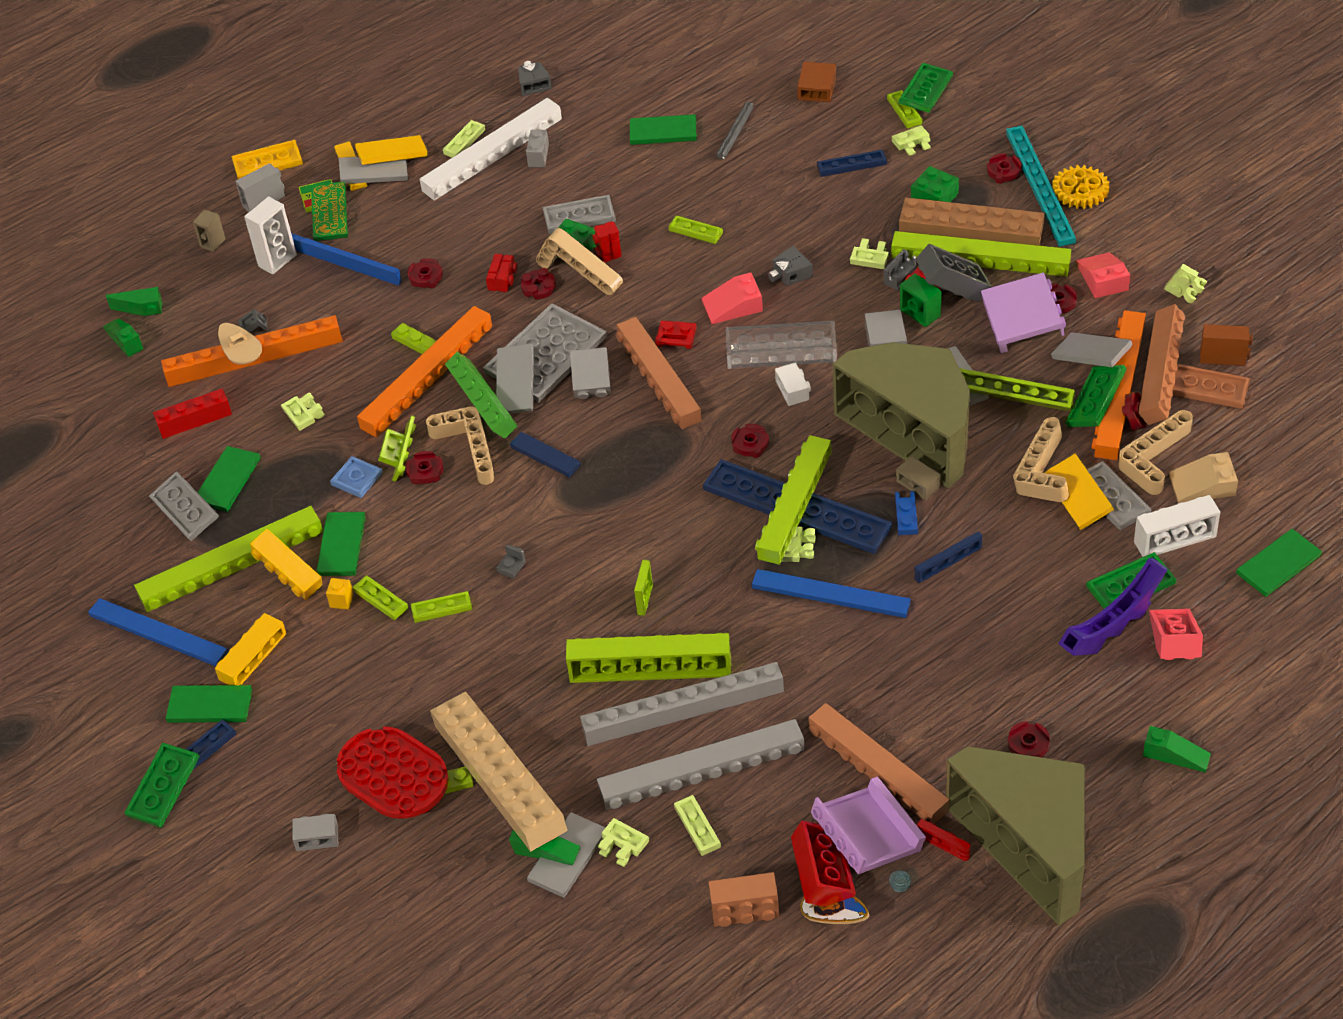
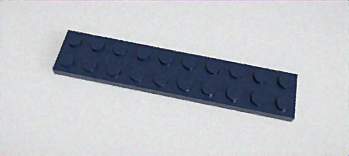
[703,459,892,554]

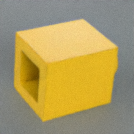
[326,578,354,610]

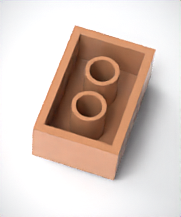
[708,872,779,927]

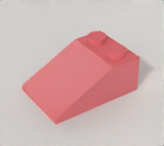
[1076,252,1130,298]
[701,273,763,324]
[1149,608,1203,660]

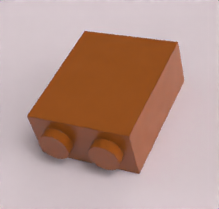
[797,62,836,102]
[1200,324,1253,366]

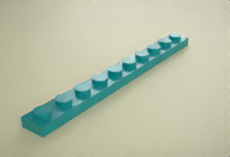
[1006,126,1076,247]

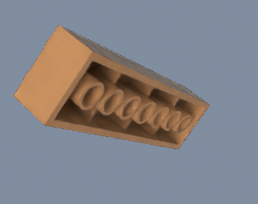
[899,197,1044,246]

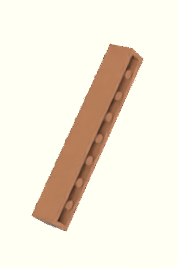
[1139,304,1185,425]
[616,317,702,429]
[809,703,949,824]

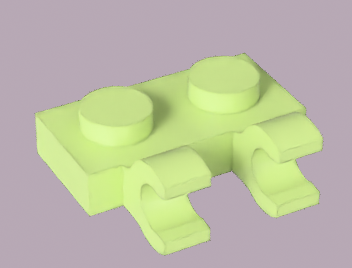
[892,125,931,156]
[850,238,889,269]
[1164,264,1207,304]
[281,393,325,431]
[781,527,816,562]
[598,818,649,867]

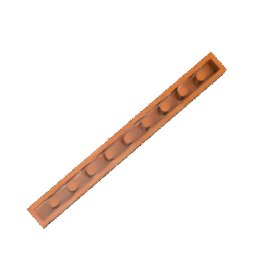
[357,306,492,438]
[1092,310,1146,460]
[161,315,343,387]

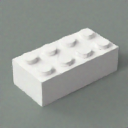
[244,196,297,275]
[1134,495,1220,557]

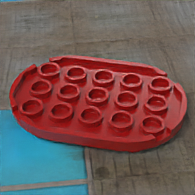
[336,727,449,819]

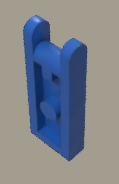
[895,491,918,535]

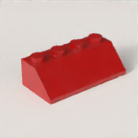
[153,388,232,439]
[791,820,856,907]

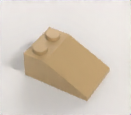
[1169,452,1238,504]

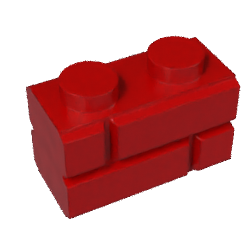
[592,221,622,263]
[486,254,518,292]

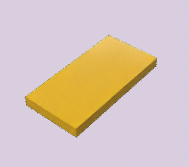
[355,135,427,165]
[231,140,303,179]
[1044,454,1114,530]

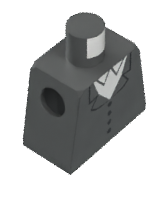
[518,61,552,96]
[768,246,813,286]

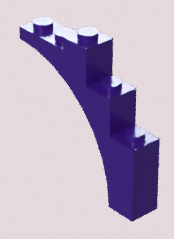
[1058,558,1168,656]

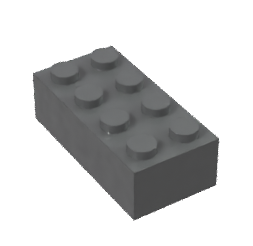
[916,244,992,302]

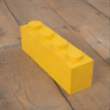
[250,529,323,600]
[215,613,286,685]

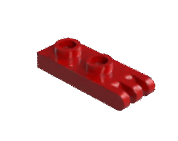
[917,819,970,861]

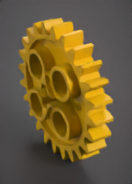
[1052,165,1109,209]

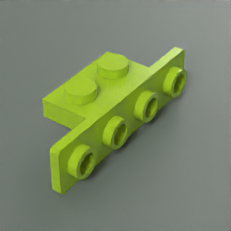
[378,416,416,482]

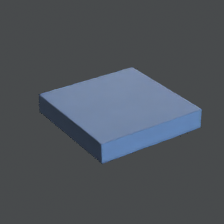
[330,456,383,498]

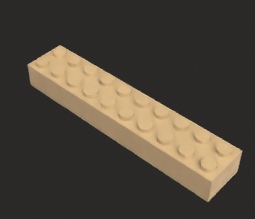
[430,692,568,852]

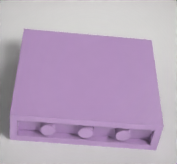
[981,273,1066,353]
[811,776,926,874]

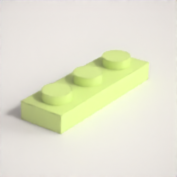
[443,120,485,158]
[674,795,721,856]

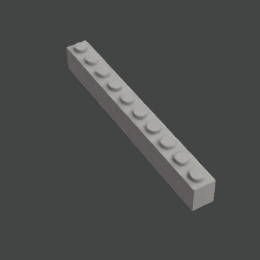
[580,662,784,746]
[597,719,804,810]

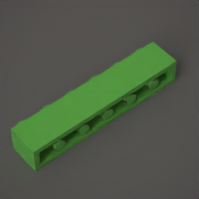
[445,352,518,438]

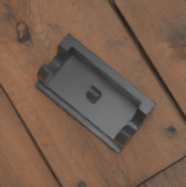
[884,249,918,291]

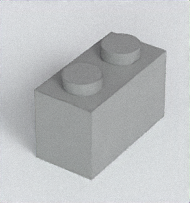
[526,129,549,167]
[293,814,338,851]

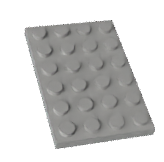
[483,303,608,402]

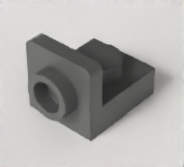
[238,309,268,333]
[496,544,526,579]

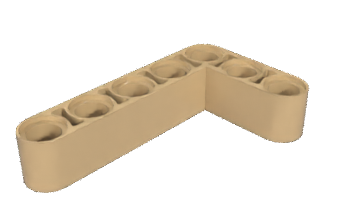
[536,228,623,295]
[426,407,495,485]
[1118,410,1193,495]
[1013,417,1069,502]

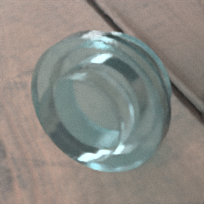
[889,870,911,892]

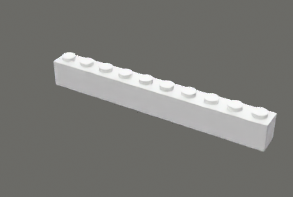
[420,98,562,201]

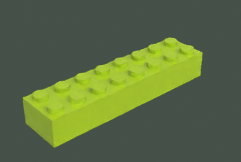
[566,633,731,683]

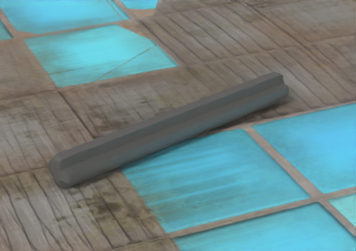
[716,101,753,160]

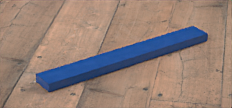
[291,233,402,286]
[752,569,911,618]
[88,598,229,666]

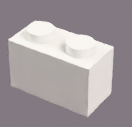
[775,362,811,406]

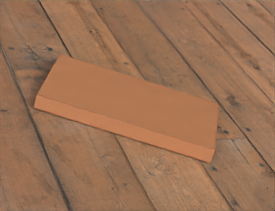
[1172,364,1250,409]

